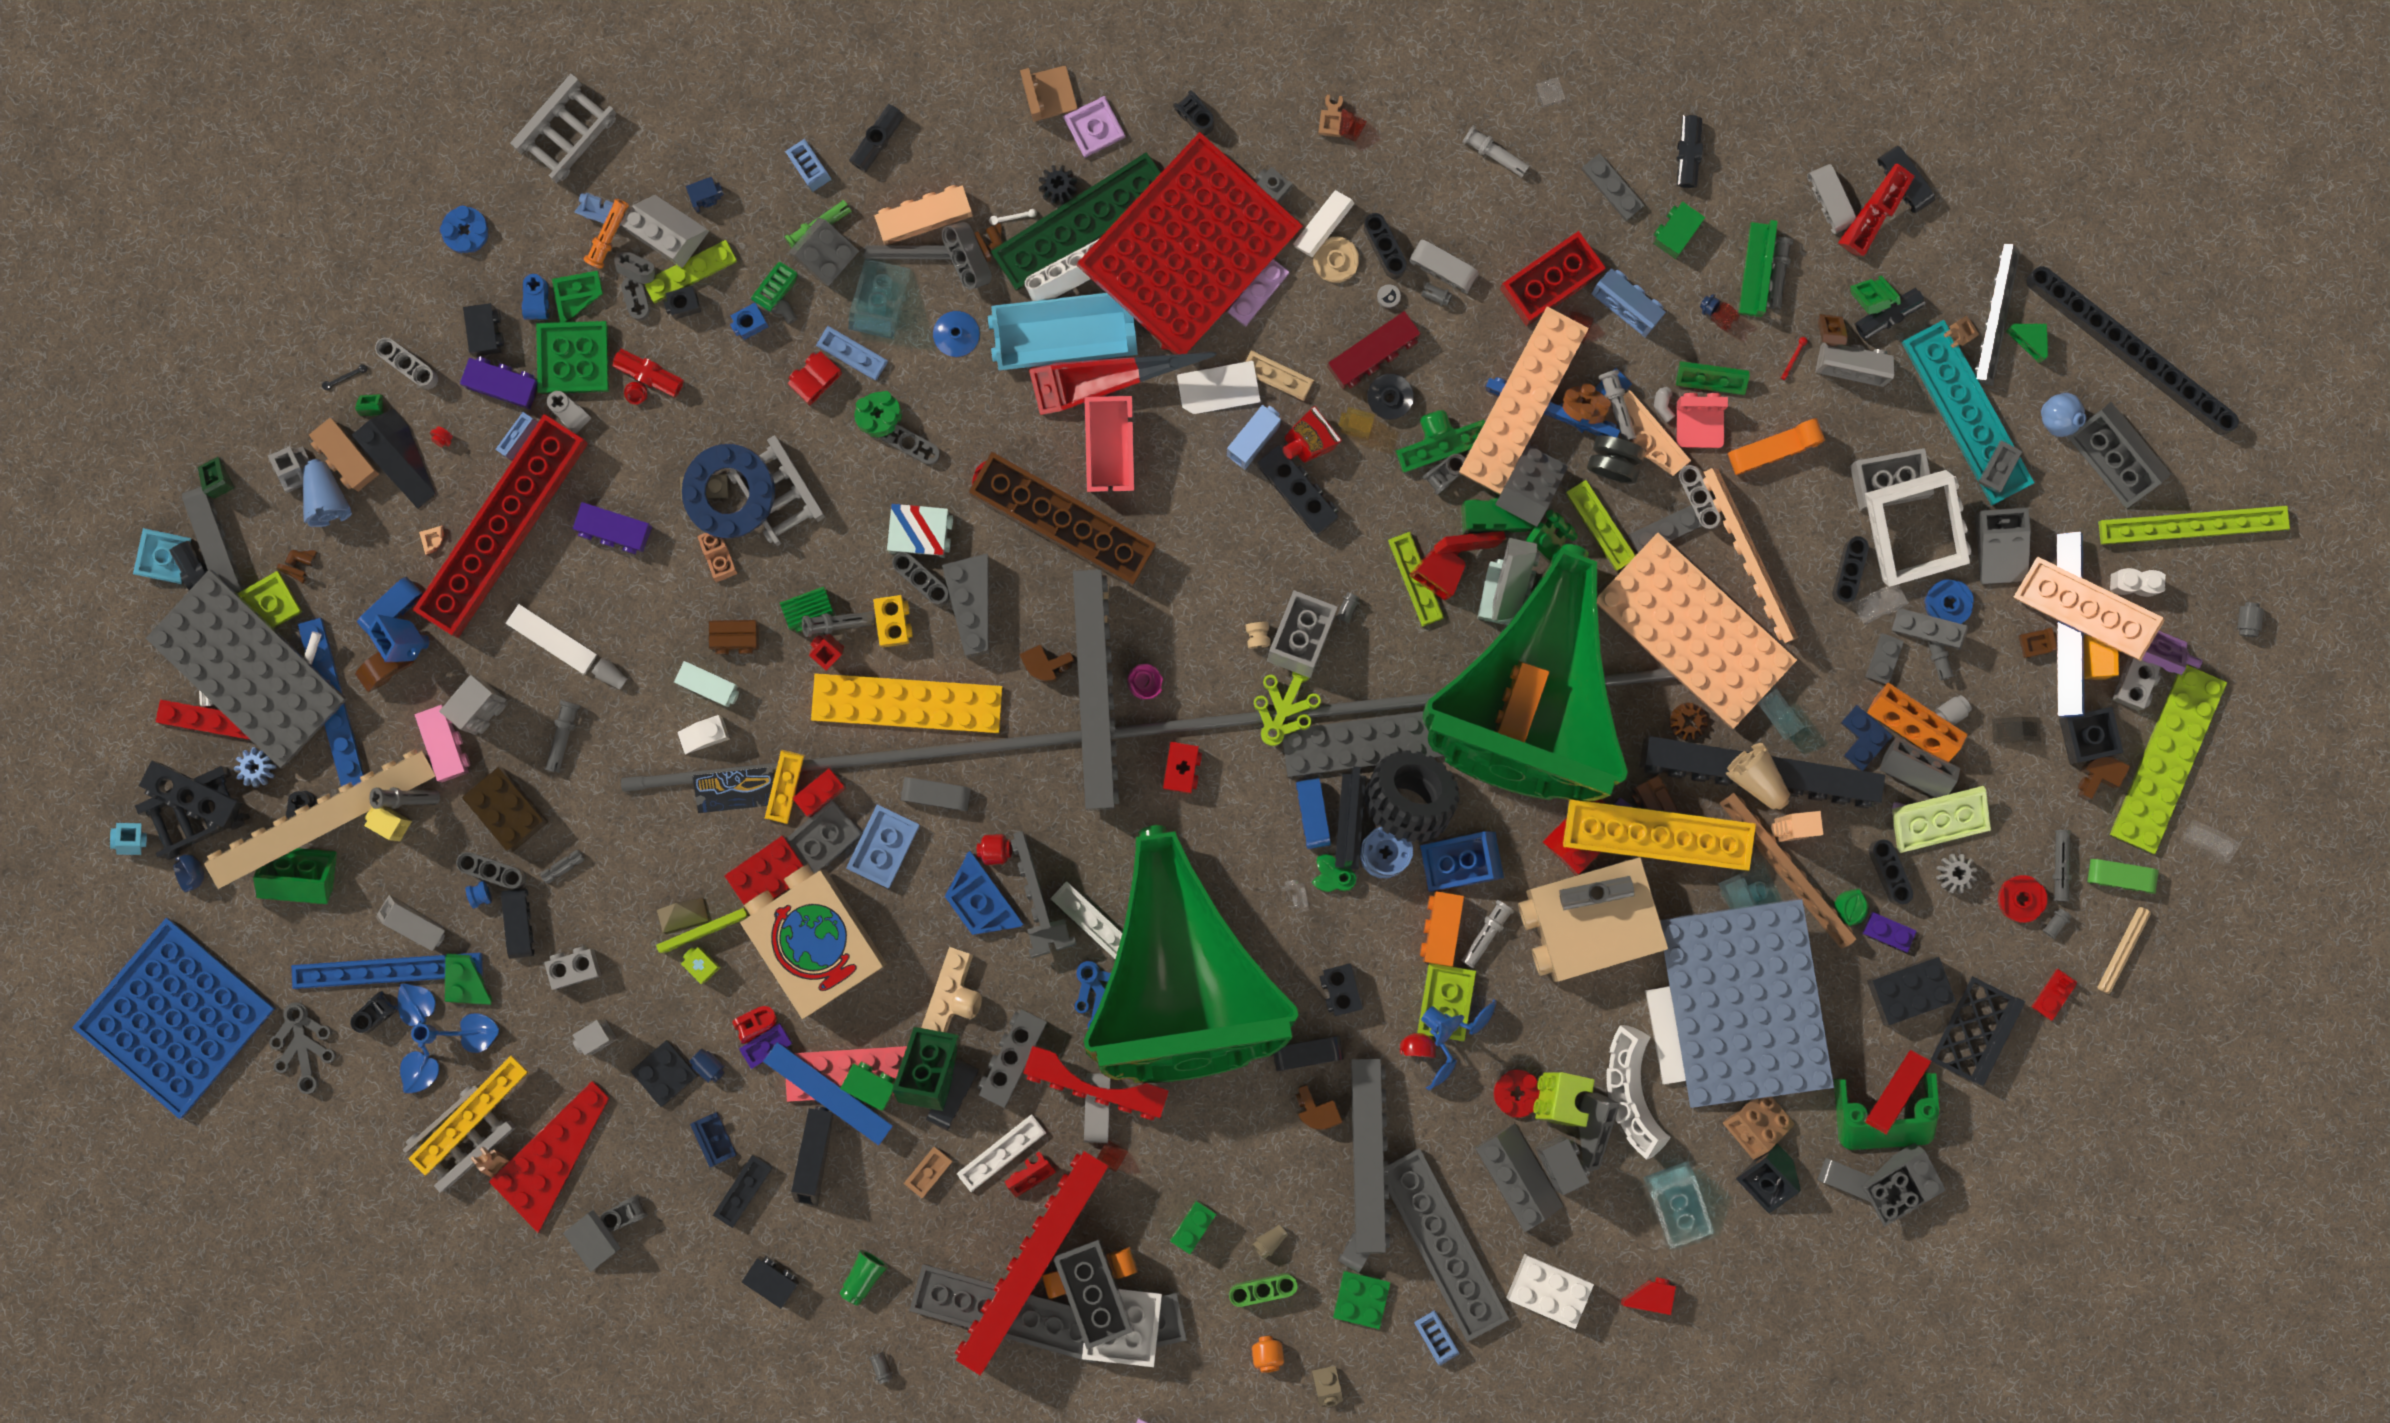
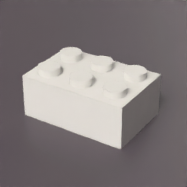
[1506,1254,1594,1329]

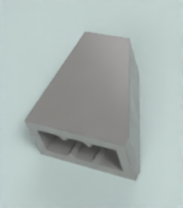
[377,895,445,951]

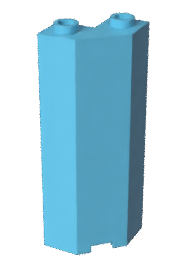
[988,293,1138,370]

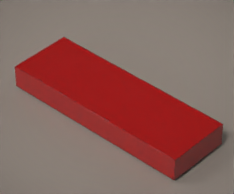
[1434,531,1506,554]

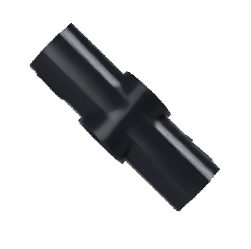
[849,104,905,173]
[1676,115,1703,188]
[1854,287,1926,341]
[169,541,208,591]

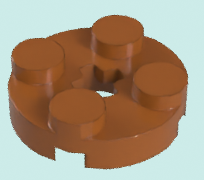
[1563,383,1611,424]

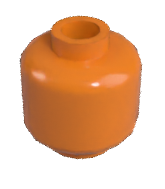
[1252,1336,1284,1373]

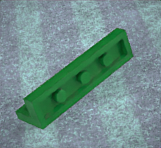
[1738,220,1778,317]

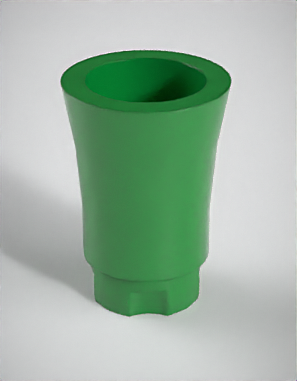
[839,1250,888,1306]

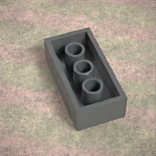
[1053,1240,1134,1349]

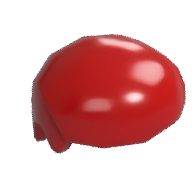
[1400,1033,1436,1058]

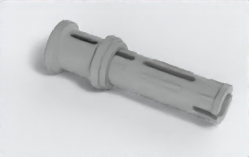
[1462,125,1530,178]
[1598,370,1637,441]
[1461,900,1515,969]

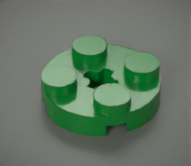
[854,391,902,437]

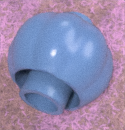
[2041,393,2086,437]

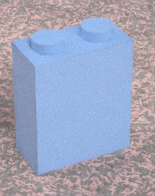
[1227,405,1281,470]

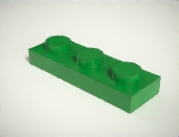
[1675,361,1750,395]

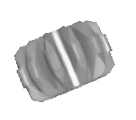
[1936,854,1977,894]

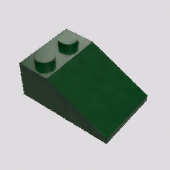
[892,1027,959,1111]

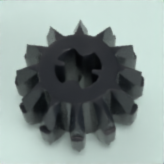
[1038,165,1077,205]

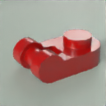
[732,1006,777,1044]

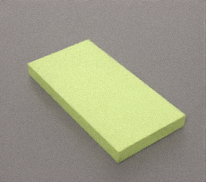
[1892,786,1991,853]

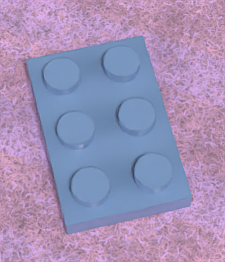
[846,805,920,889]

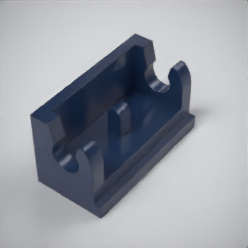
[690,1112,736,1167]

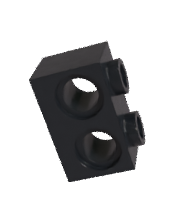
[1319,963,1363,1016]

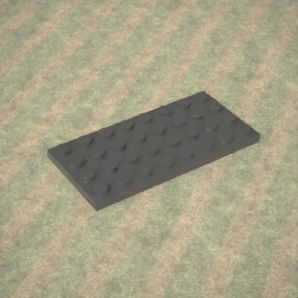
[145,570,347,768]

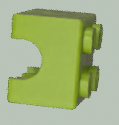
[1533,1072,1595,1127]

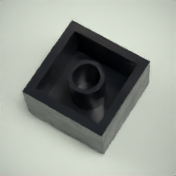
[2059,707,2124,765]

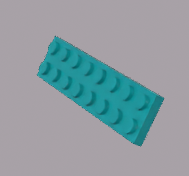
[1902,320,2034,506]

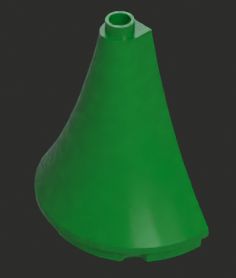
[1422,544,1628,802]
[1084,825,1298,1083]

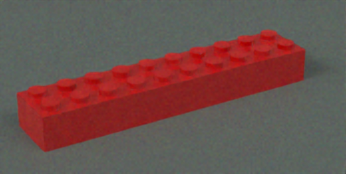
[413,414,588,638]
[955,1151,1108,1376]

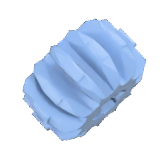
[234,747,277,788]

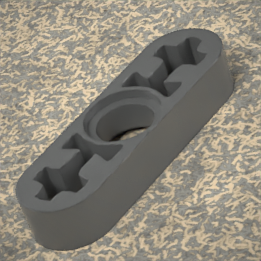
[879,424,940,465]

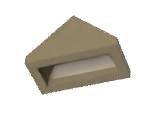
[657,898,709,933]

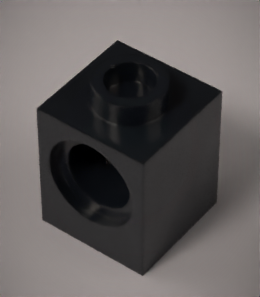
[664,286,702,320]

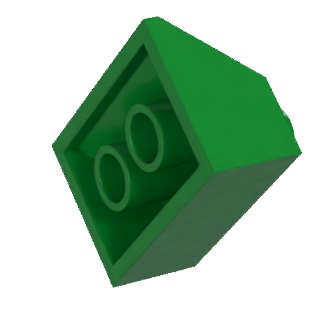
[253,848,337,904]

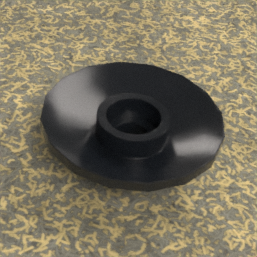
[1367,374,1413,420]

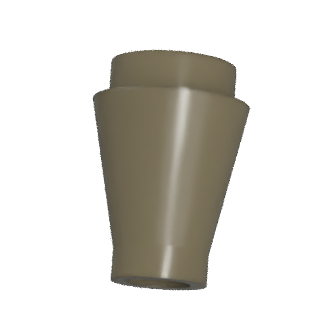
[1252,1225,1288,1259]

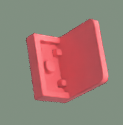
[1677,393,1728,448]

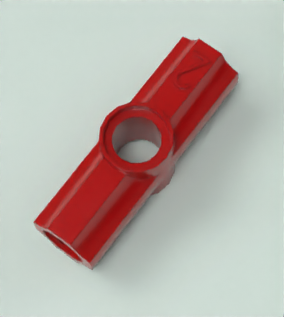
[612,348,684,398]

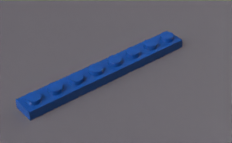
[298,618,364,786]

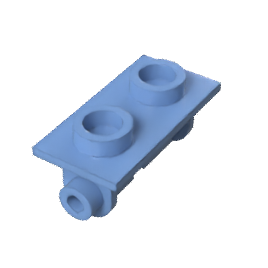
[575,193,625,228]

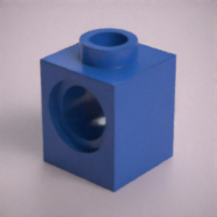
[730,303,769,340]

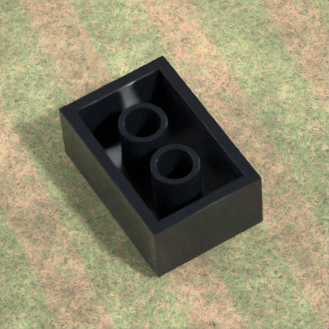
[1867,957,1956,1026]

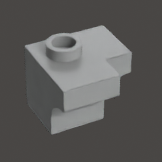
[268,446,310,494]

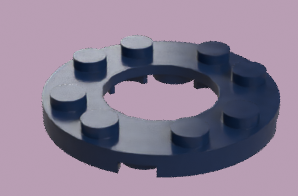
[682,444,775,538]

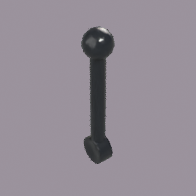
[322,364,367,391]

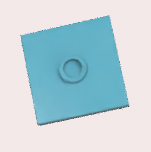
[133,528,191,584]

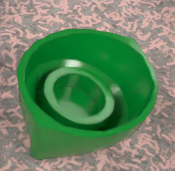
[1834,889,1869,926]

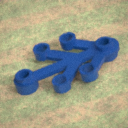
[1074,961,1111,1029]

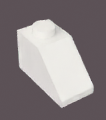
[678,715,730,755]

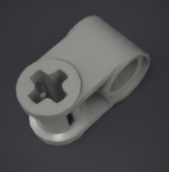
[547,391,591,434]

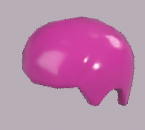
[1127,664,1163,699]

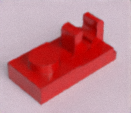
[2031,968,2077,1021]
[1004,1152,1056,1198]

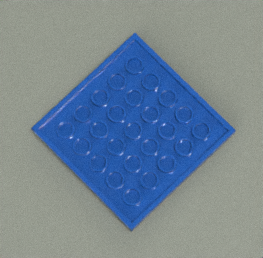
[72,918,276,1119]

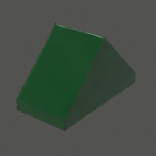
[198,456,235,499]

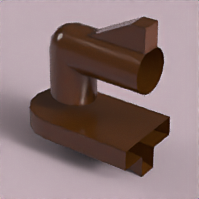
[974,223,1004,262]
[276,550,317,584]

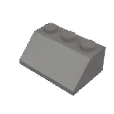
[620,195,709,268]
[1815,343,1894,387]
[1492,538,1540,621]

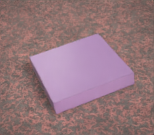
[1063,96,1126,158]

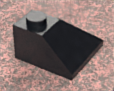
[1736,1143,1801,1213]

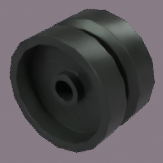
[1587,435,1646,484]

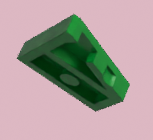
[445,954,492,1005]

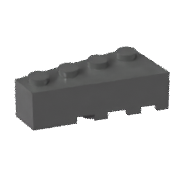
[942,553,990,658]

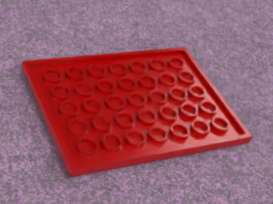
[1076,132,1303,355]

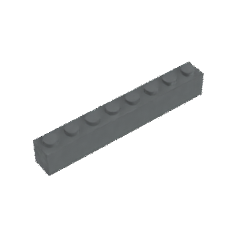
[1351,1059,1390,1254]

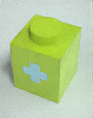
[681,947,721,984]

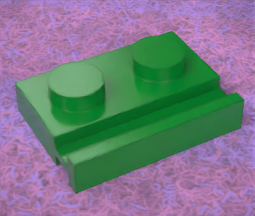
[1850,275,1901,314]

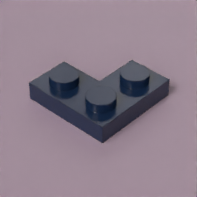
[1841,705,1892,771]

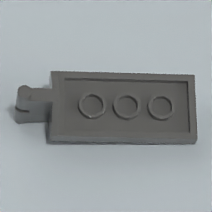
[1011,831,1077,959]

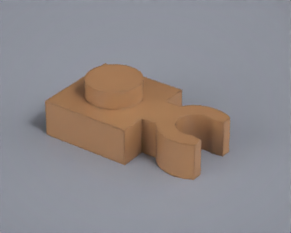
[1318,94,1344,137]
[1944,315,1980,348]
[471,1147,509,1178]

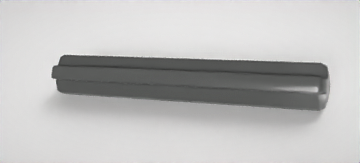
[864,245,951,260]

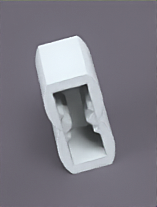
[2110,568,2166,597]

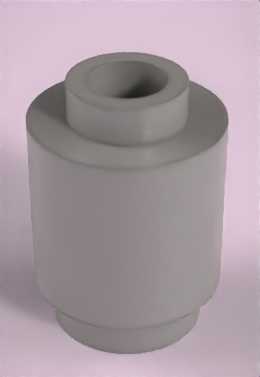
[1935,695,1972,725]

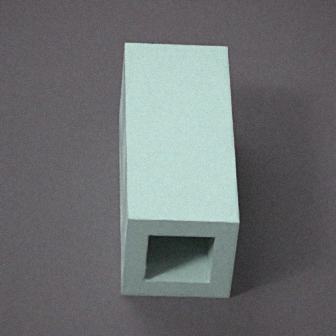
[674,661,739,707]

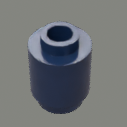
[689,1048,725,1083]

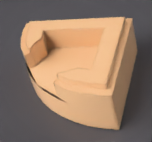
[419,526,444,555]

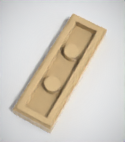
[1246,350,1314,402]

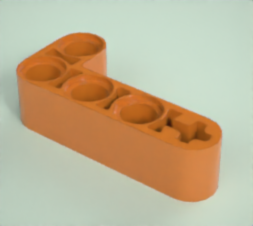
[1727,418,1825,475]
[1042,1247,1137,1299]

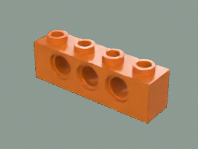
[1867,683,1968,762]

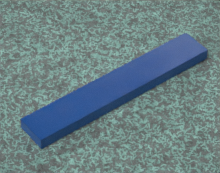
[763,1042,893,1146]

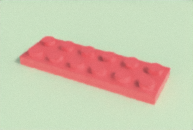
[786,1046,907,1102]

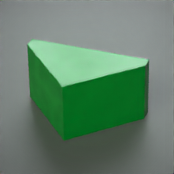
[2005,324,2048,363]

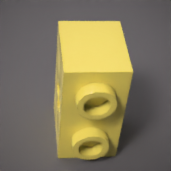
[364,806,412,842]

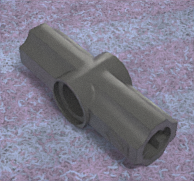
[1559,876,1635,911]

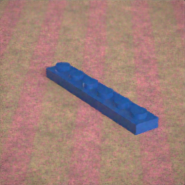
[1485,377,1620,438]

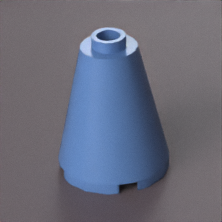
[303,459,352,527]

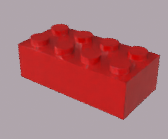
[1500,231,1606,327]

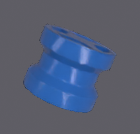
[465,881,492,909]

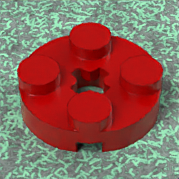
[1998,875,2047,923]
[1493,1069,1540,1117]

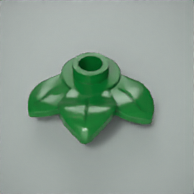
[1312,855,1356,892]

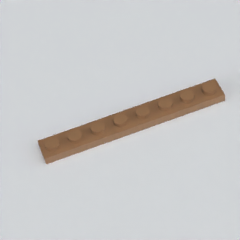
[1719,793,1856,949]

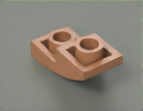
[697,533,737,582]

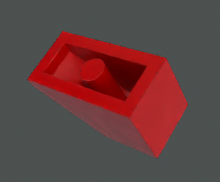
[1621,1277,1676,1315]

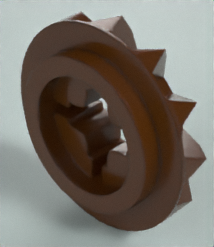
[1670,703,1708,740]

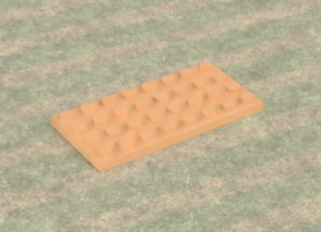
[1597,533,1797,729]

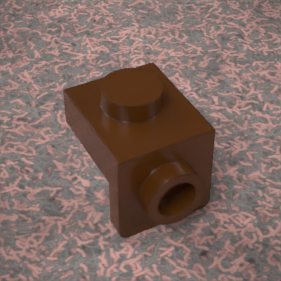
[2019,627,2058,658]

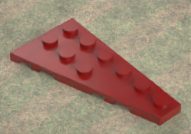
[489,1081,610,1233]

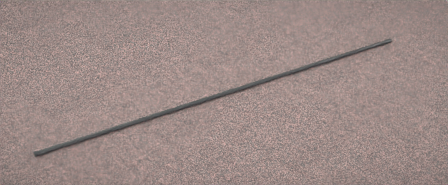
[621,669,1677,792]

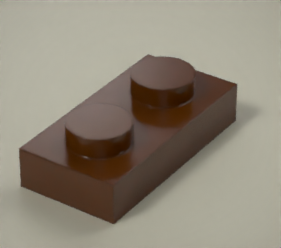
[1818,314,1848,346]

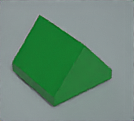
[355,394,383,416]

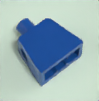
[367,615,429,662]

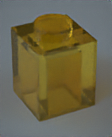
[1338,407,1375,440]

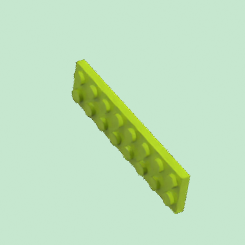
[2110,665,2227,854]

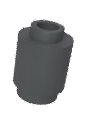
[2237,602,2264,637]

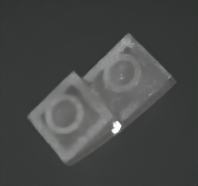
[1853,584,1909,625]

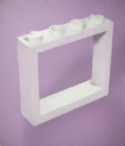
[1865,470,1971,587]

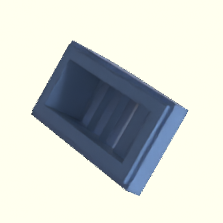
[785,139,831,192]
[1414,1310,1460,1366]

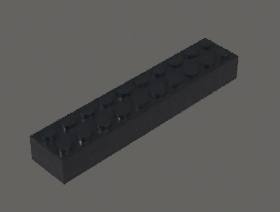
[1639,736,1885,809]

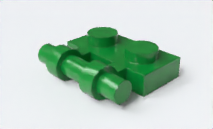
[1526,510,1578,563]

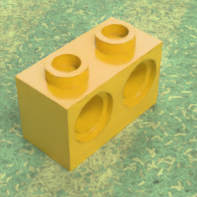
[873,595,913,648]

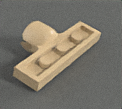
[921,947,982,1033]

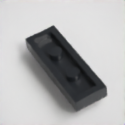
[713,1154,773,1228]

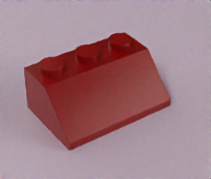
[1542,799,1606,876]

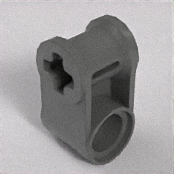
[1422,454,1465,495]
[600,1194,648,1232]

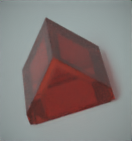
[1097,1140,1128,1172]

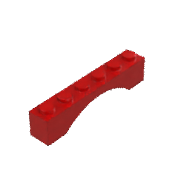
[1023,1045,1169,1121]

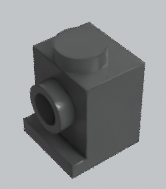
[1256,167,1293,204]

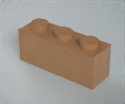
[309,417,380,491]

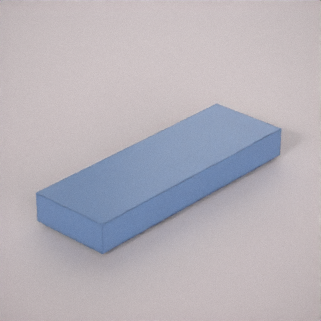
[816,326,888,381]

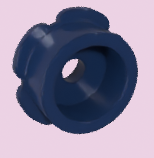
[1700,294,1720,317]

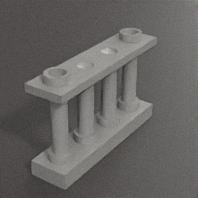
[510,74,617,183]
[726,435,825,546]
[403,1085,517,1193]

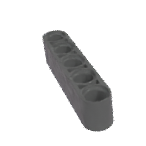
[182,486,245,593]

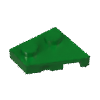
[552,271,603,323]

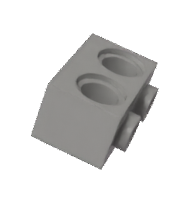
[2112,657,2161,711]
[544,946,601,990]
[573,1019,618,1055]

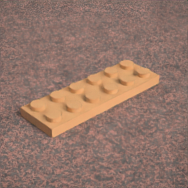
[2014,557,2165,661]

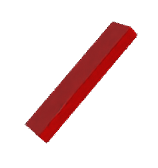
[1865,1050,1931,1135]

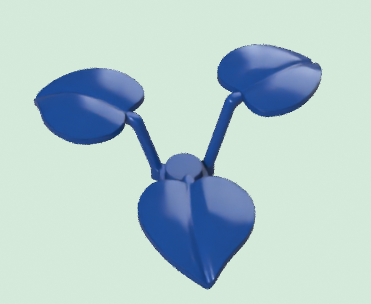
[398,984,499,1093]
[1421,999,1497,1091]

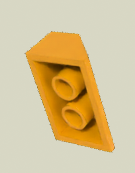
[2084,634,2119,680]

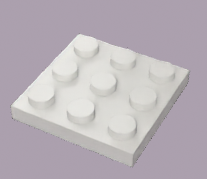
[1082,1289,1162,1367]

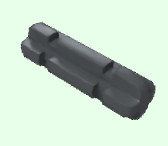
[540,850,585,884]

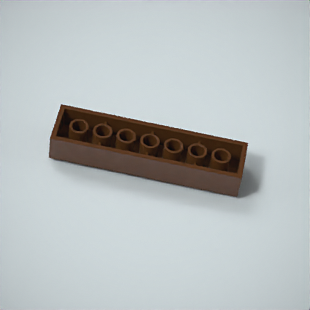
[968,452,1156,588]

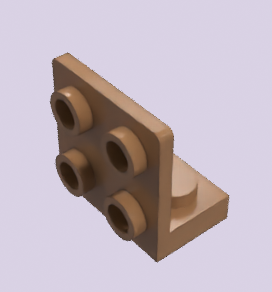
[1020,66,1077,122]
[1723,1097,1794,1160]

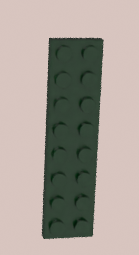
[991,152,1160,291]

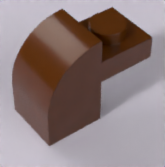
[1019,644,1074,683]
[355,652,415,693]
[2078,757,2130,800]
[1295,1084,1342,1130]

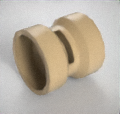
[1246,622,1271,649]

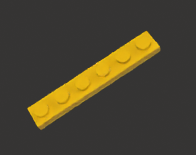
[409,1055,529,1176]

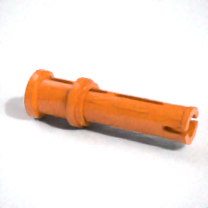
[584,198,629,269]

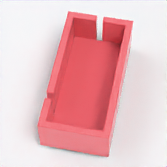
[1085,396,1134,492]

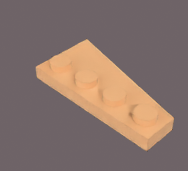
[1601,390,1691,476]

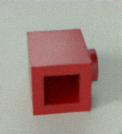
[809,634,844,671]

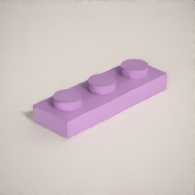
[1228,260,1289,327]

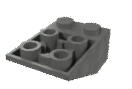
[1975,508,2030,584]
[1862,1143,1946,1227]

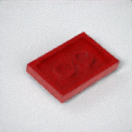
[724,835,804,905]

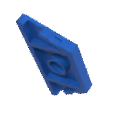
[945,851,1024,935]

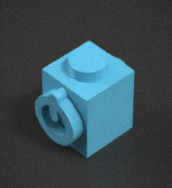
[110,823,147,855]

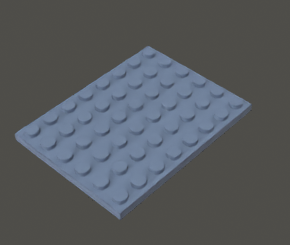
[1660,898,1834,1108]

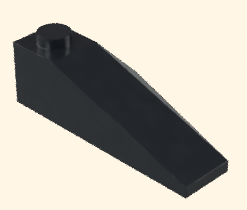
[352,409,436,509]

